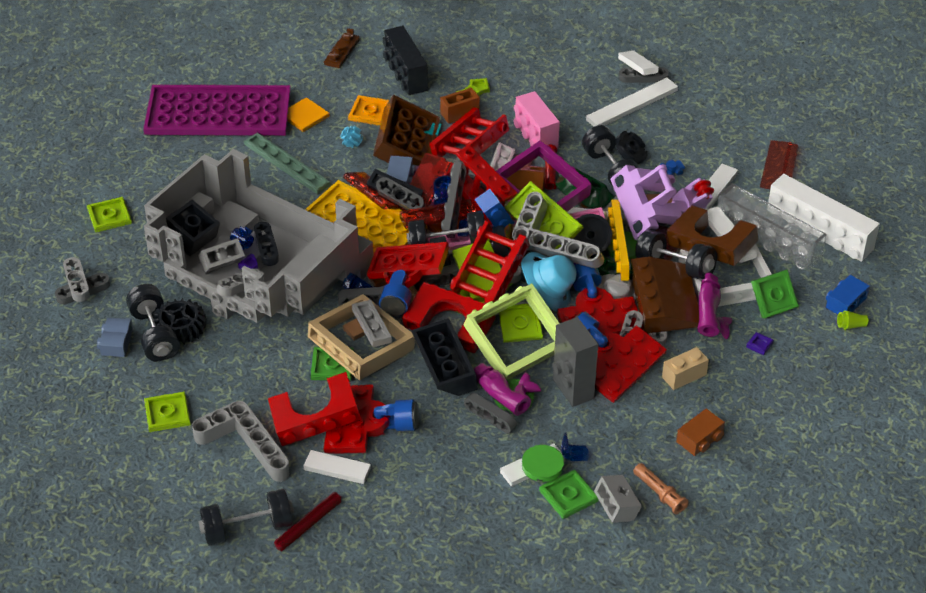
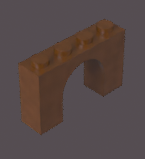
[667,205,758,266]

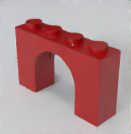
[402,282,496,354]
[268,372,361,446]

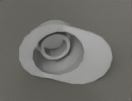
[598,274,636,301]

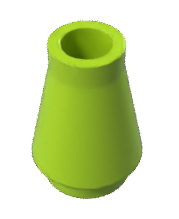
[837,310,868,330]

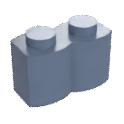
[97,318,133,357]

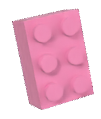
[514,91,560,149]

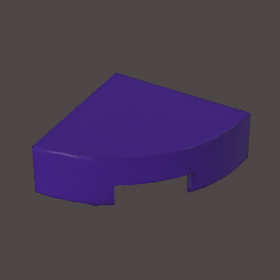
[238,253,258,270]

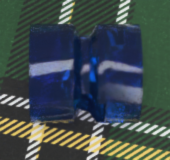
[433,176,451,211]

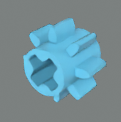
[341,125,363,148]

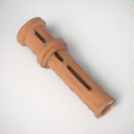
[633,463,689,515]

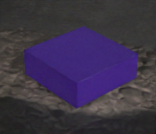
[746,332,774,355]

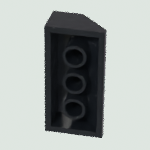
[411,318,478,396]

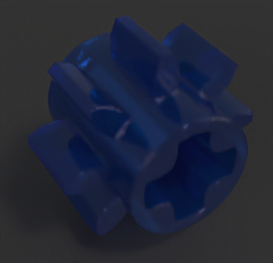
[230,226,254,251]

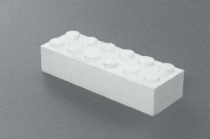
[767,174,880,262]

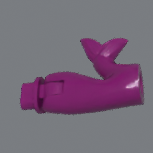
[697,273,732,340]
[474,363,541,416]

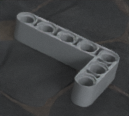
[512,192,604,268]
[192,401,290,482]

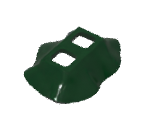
[556,169,615,208]

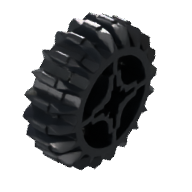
[153,298,206,345]

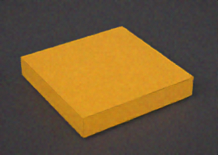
[348,95,389,126]
[288,97,330,132]

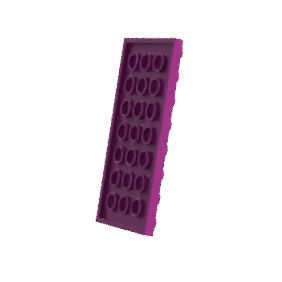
[143,85,291,135]

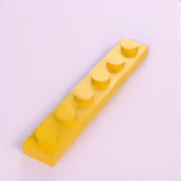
[608,199,629,281]

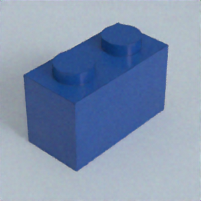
[474,189,514,228]
[826,275,870,314]

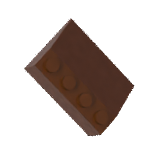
[373,95,440,166]
[630,257,699,334]

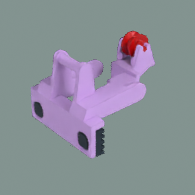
[610,164,714,240]

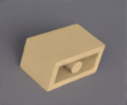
[662,347,709,390]

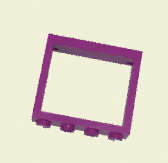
[496,140,591,212]

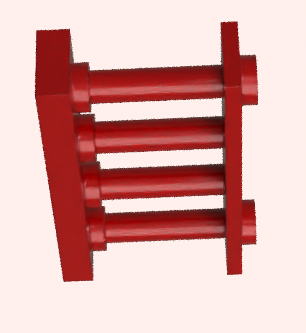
[429,107,510,160]
[450,146,518,225]
[450,221,530,304]

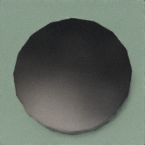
[615,131,648,164]

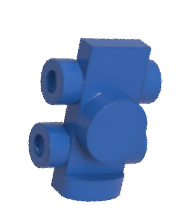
[660,160,685,176]

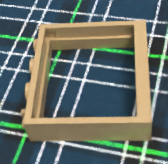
[308,294,415,380]

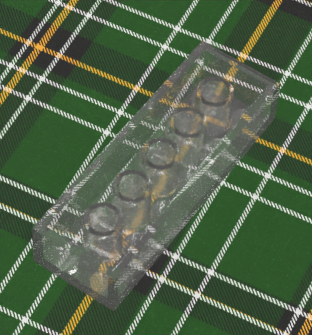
[718,183,827,272]

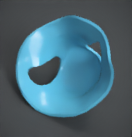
[521,252,576,312]

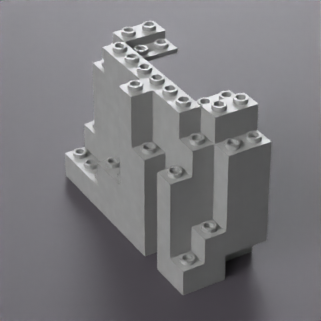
[144,149,373,323]

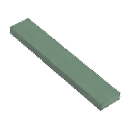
[244,133,330,194]

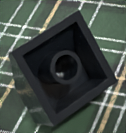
[166,199,220,256]

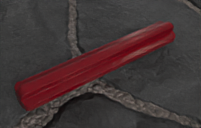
[274,492,341,551]

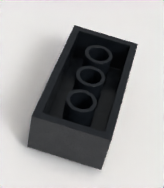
[382,25,428,96]

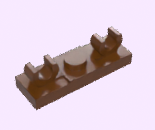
[324,28,360,69]

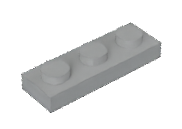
[352,300,392,347]

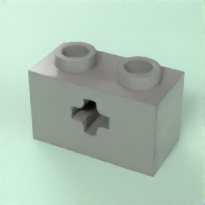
[199,238,245,274]
[594,475,642,523]

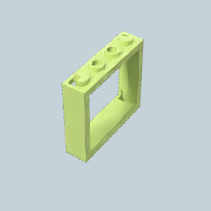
[463,283,560,379]

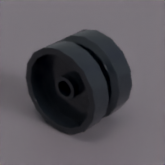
[573,214,612,256]

